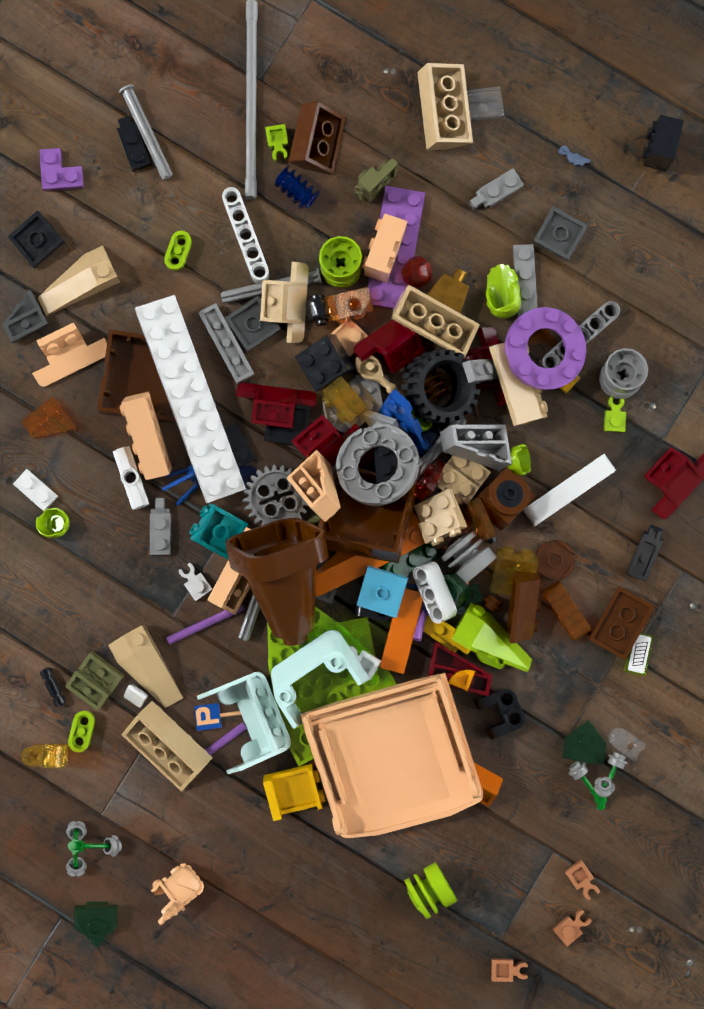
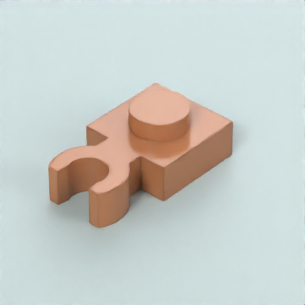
[564,860,600,900]
[553,909,592,947]
[491,958,528,982]

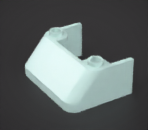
[271,630,370,729]
[197,672,291,774]

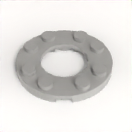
[336,424,420,506]

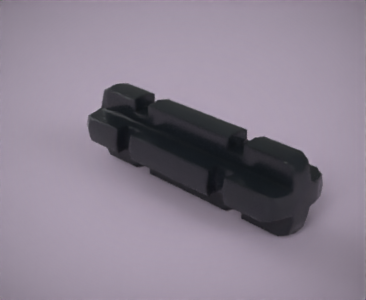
[40,667,66,707]

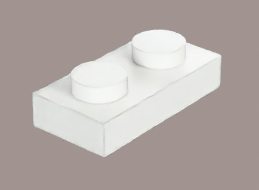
[13,469,58,511]

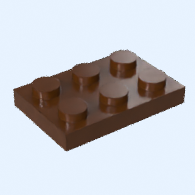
[588,586,655,661]

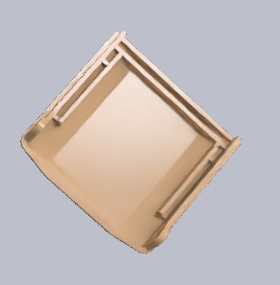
[300,673,483,838]

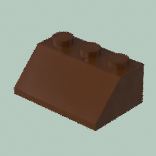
[289,102,346,175]
[506,571,543,643]

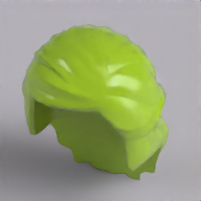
[485,264,521,319]

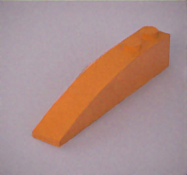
[315,512,425,597]

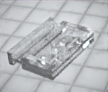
[467,86,504,121]

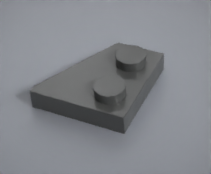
[2,290,49,343]

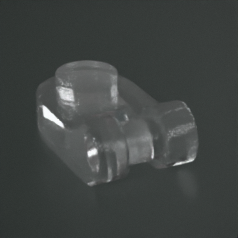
[608,727,646,762]

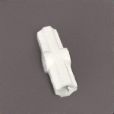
[113,446,150,510]

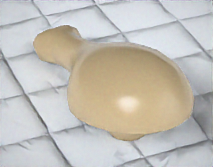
[355,355,397,394]

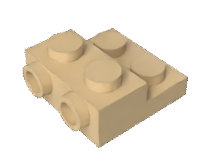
[434,455,491,505]
[414,489,467,546]

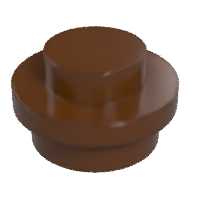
[483,595,503,613]

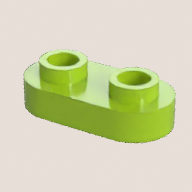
[164,231,192,271]
[68,710,95,752]

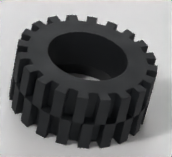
[401,349,480,423]

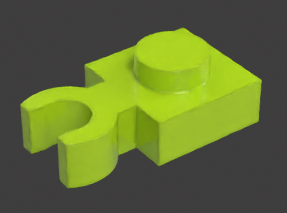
[265,124,288,162]
[604,397,626,433]

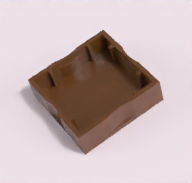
[97,329,177,424]
[318,467,418,564]

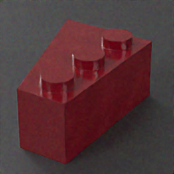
[427,641,493,696]

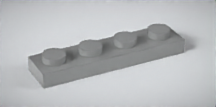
[512,244,537,318]
[198,303,255,384]

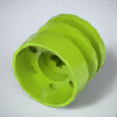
[319,236,362,288]
[404,862,458,919]

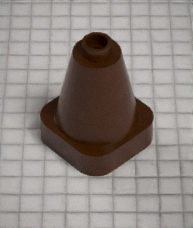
[225,518,329,646]

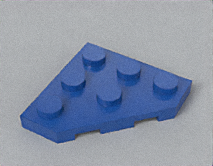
[378,389,430,457]

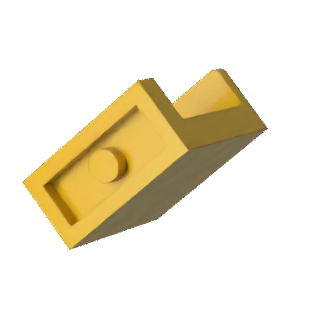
[263,764,326,821]

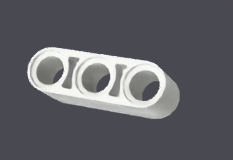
[413,561,457,624]

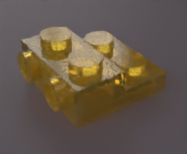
[490,546,539,595]

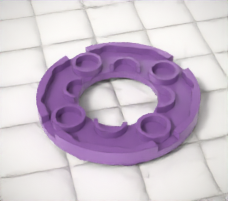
[504,307,586,390]

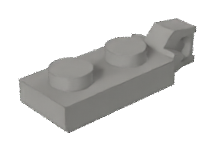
[469,168,524,210]
[150,498,171,555]

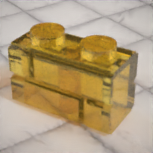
[322,376,368,425]

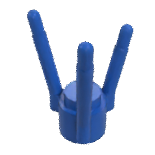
[162,465,200,505]

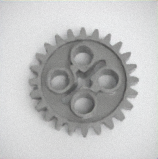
[243,465,308,526]

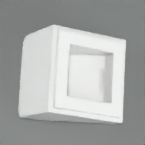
[124,684,148,708]

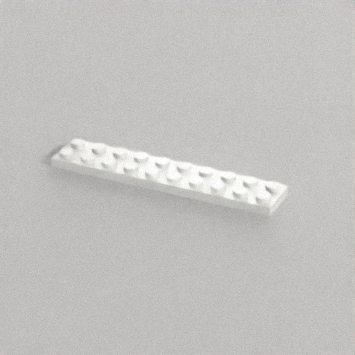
[135,295,246,503]

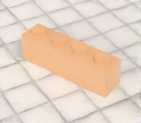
[120,392,172,480]
[207,527,251,615]

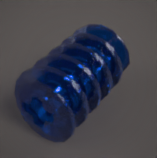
[274,166,320,209]

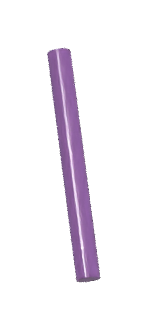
[166,603,245,645]

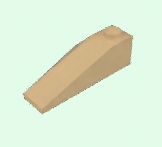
[38,246,120,316]
[108,625,184,708]

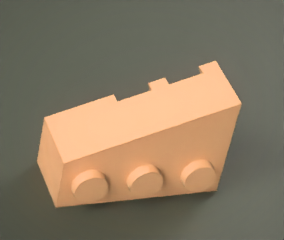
[362,213,408,283]
[287,450,341,522]

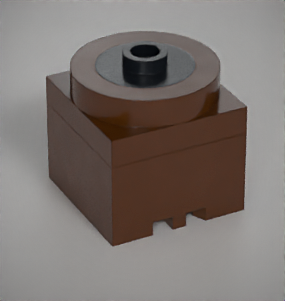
[472,467,536,531]

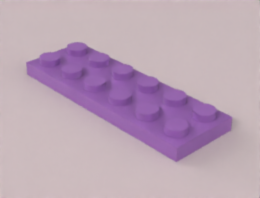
[365,186,425,310]

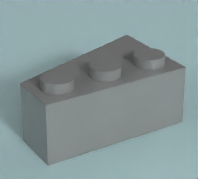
[440,425,512,471]

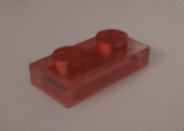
[415,459,445,500]

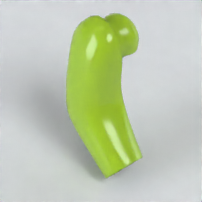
[475,650,506,669]

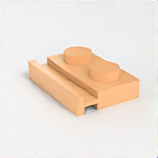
[331,317,368,357]

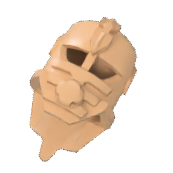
[151,864,204,925]

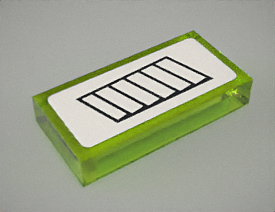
[624,633,654,676]

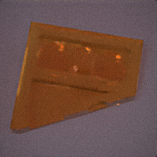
[20,397,78,439]
[468,498,497,541]

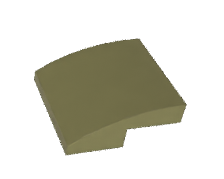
[65,651,125,711]

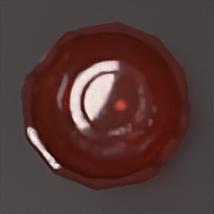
[401,256,433,289]

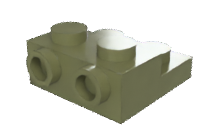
[355,158,398,203]

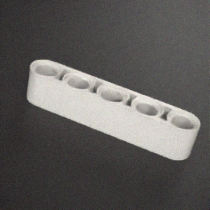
[222,187,269,284]
[523,454,616,526]

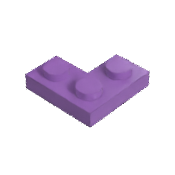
[40,148,84,191]

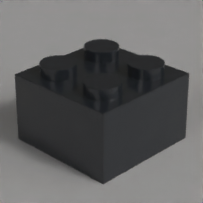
[641,115,684,172]
[295,334,356,392]

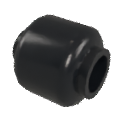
[306,295,334,326]

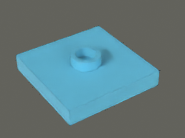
[357,565,408,618]

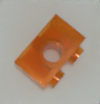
[324,287,374,324]

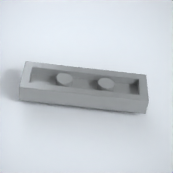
[462,359,499,383]

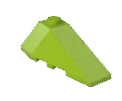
[452,603,532,672]

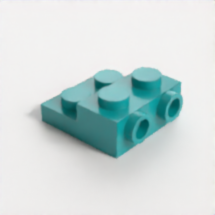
[189,503,248,560]

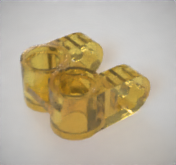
[21,743,69,768]

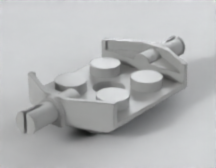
[323,374,390,434]

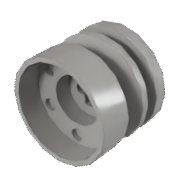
[599,348,648,399]
[441,530,497,585]

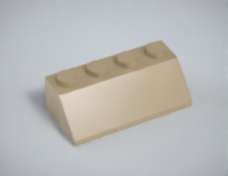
[418,63,473,150]
[392,285,480,359]
[489,343,548,426]
[121,701,212,792]

